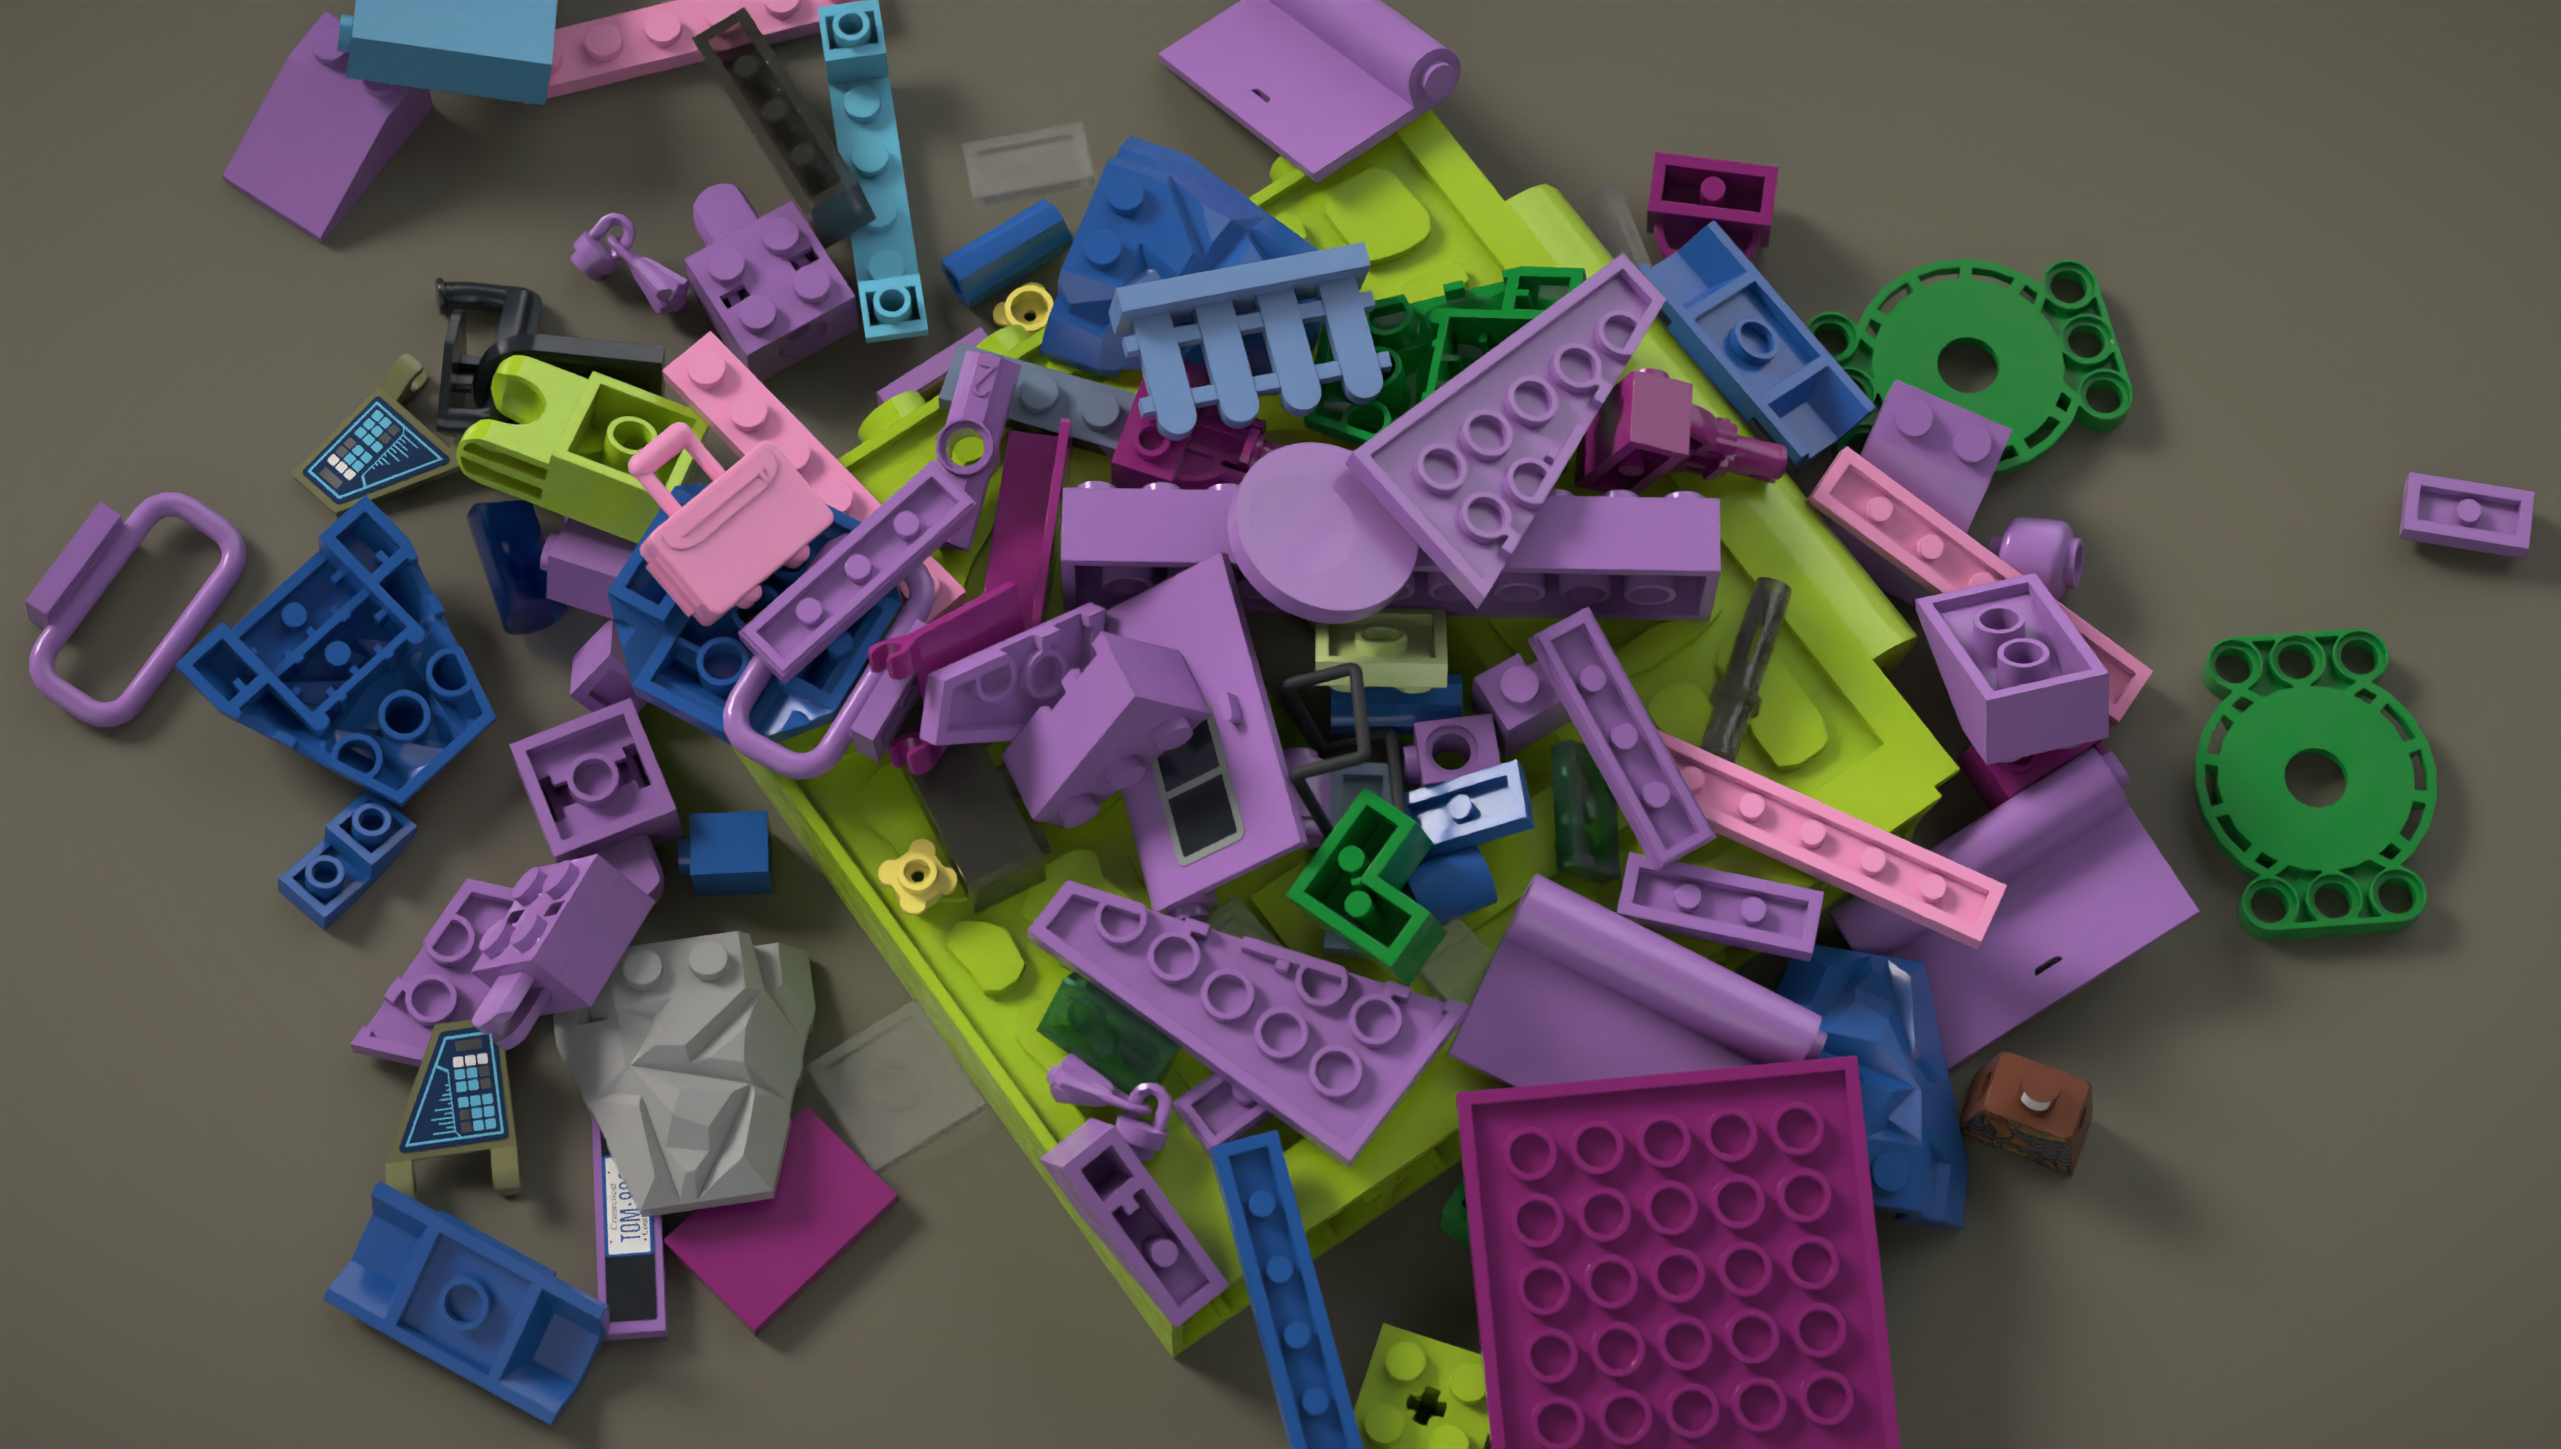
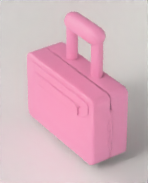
[628,422,834,626]

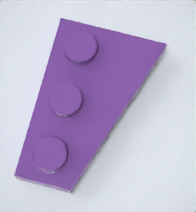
[919,602,1107,746]

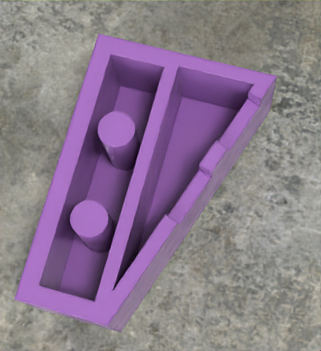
[1001,631,1212,828]

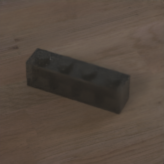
[692,7,877,249]
[893,694,1051,914]

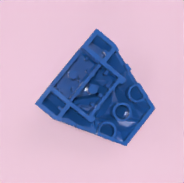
[1040,136,1323,377]
[175,495,496,807]
[1773,945,1969,1230]

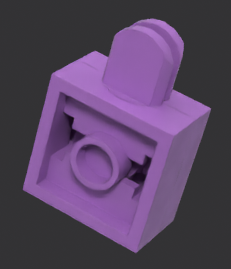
[684,184,860,382]
[509,698,683,906]
[471,854,655,1050]

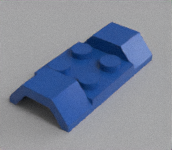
[1637,220,1876,471]
[323,1181,610,1425]

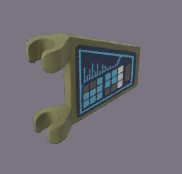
[291,353,463,517]
[385,1019,524,1202]

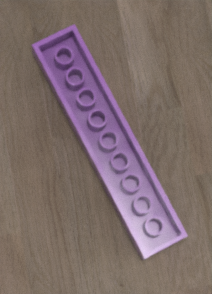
[1061,481,1721,621]

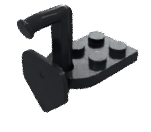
[435,278,665,438]

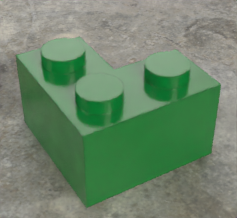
[1286,787,1447,987]

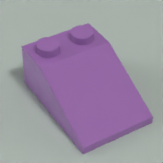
[222,11,433,244]
[1830,379,2012,608]
[1915,573,2109,765]

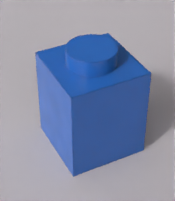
[678,811,773,896]

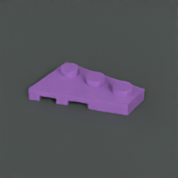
[350,878,515,1067]

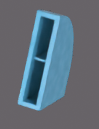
[337,0,558,105]

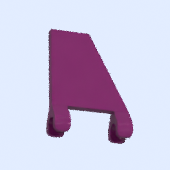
[868,582,1025,775]

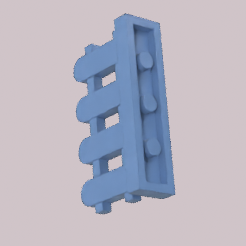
[1108,242,1392,441]

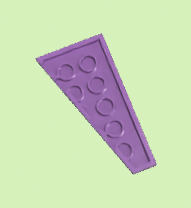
[1345,253,1666,610]
[1027,880,1469,1169]

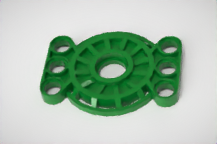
[1806,258,2133,478]
[2193,628,2437,941]

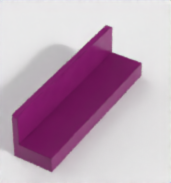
[983,418,1073,631]

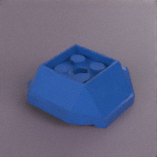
[607,482,902,745]

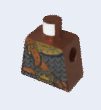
[1959,1052,2093,1177]

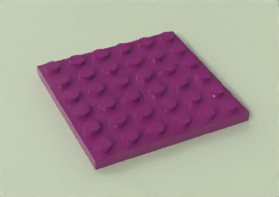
[1455,1056,1901,1449]

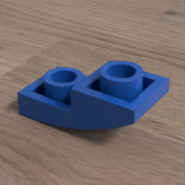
[278,790,417,930]

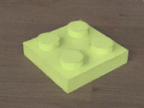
[1315,608,1448,694]

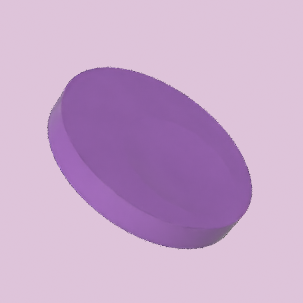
[1227,442,1419,624]

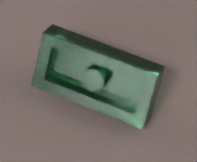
[1551,739,1621,884]
[1036,971,1182,1104]

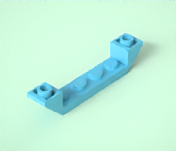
[817,0,929,343]

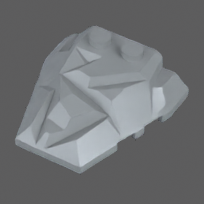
[553,931,817,1218]

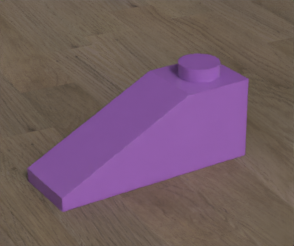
[1039,1118,1229,1328]

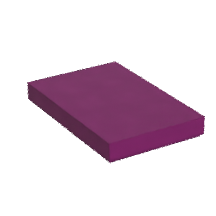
[663,1106,899,1337]

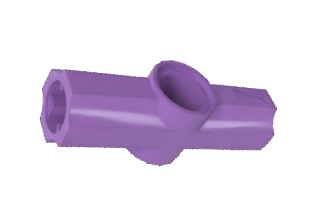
[935,350,1021,553]

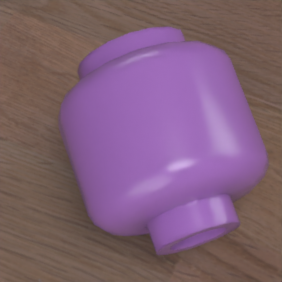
[1989,516,2084,601]

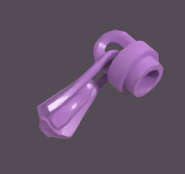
[570,213,690,315]
[1047,1053,1172,1161]

